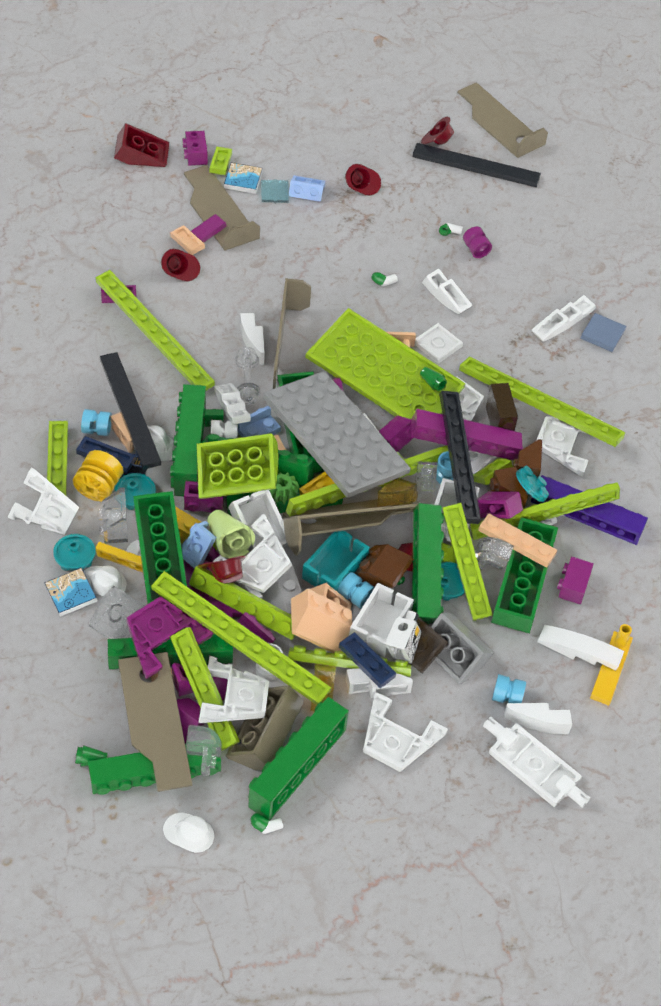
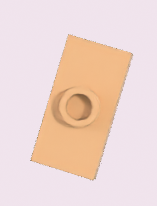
[170,225,205,255]

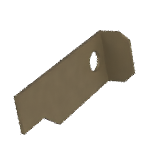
[457,82,548,158]
[184,165,260,251]
[273,278,311,389]
[282,495,415,556]
[283,503,419,548]
[118,652,192,792]

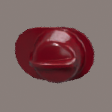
[421,116,454,145]
[345,164,382,196]
[161,248,201,282]
[198,556,246,584]

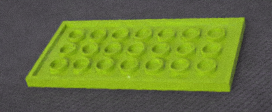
[305,308,466,419]

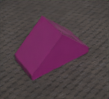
[172,663,194,697]

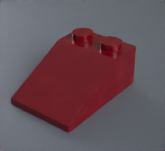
[114,123,170,167]

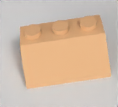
[291,589,352,653]

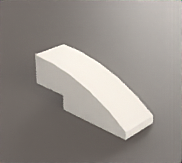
[422,269,472,314]
[240,313,265,365]
[345,668,413,698]
[504,703,572,735]

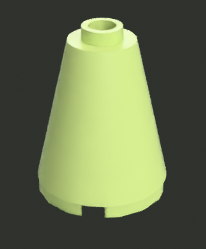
[207,510,255,559]

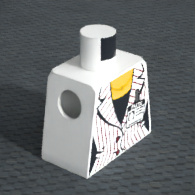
[385,611,421,664]

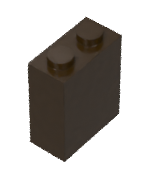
[486,383,518,431]

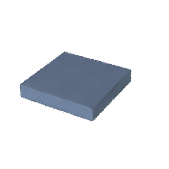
[580,313,627,352]

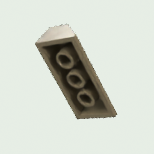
[226,685,304,770]

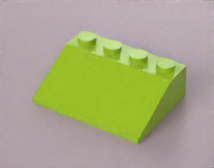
[197,433,278,499]

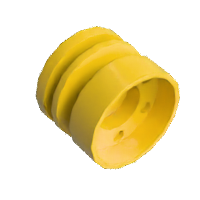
[72,450,123,502]

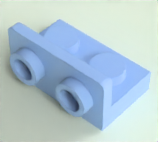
[289,175,326,202]
[237,406,281,437]
[182,521,217,569]

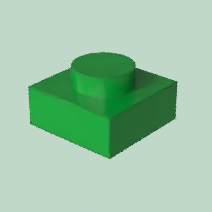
[205,409,224,427]

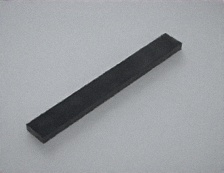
[412,143,541,188]
[100,352,161,470]
[439,391,481,524]

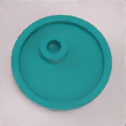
[516,466,549,502]
[115,473,156,510]
[53,534,96,571]
[441,562,465,601]

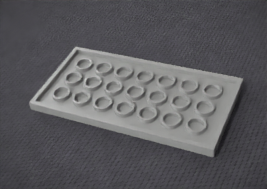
[263,371,411,498]

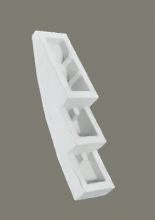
[531,295,596,342]
[214,383,251,424]
[537,625,624,671]

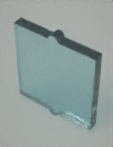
[261,179,289,204]

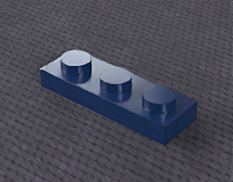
[76,436,136,473]
[339,632,396,689]

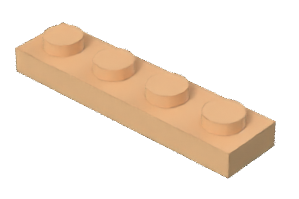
[478,514,557,568]

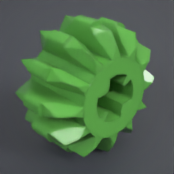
[269,472,299,504]

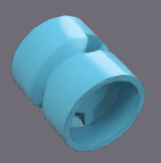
[81,409,112,436]
[435,451,453,484]
[338,572,375,609]
[492,674,527,703]

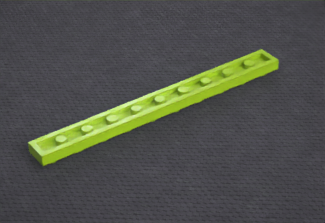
[95,270,215,391]
[459,356,625,447]
[286,445,448,517]
[151,571,331,705]

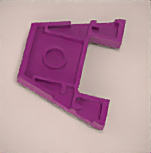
[126,596,213,679]

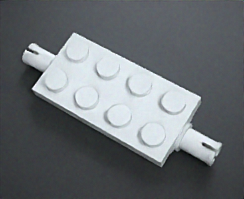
[483,717,591,808]

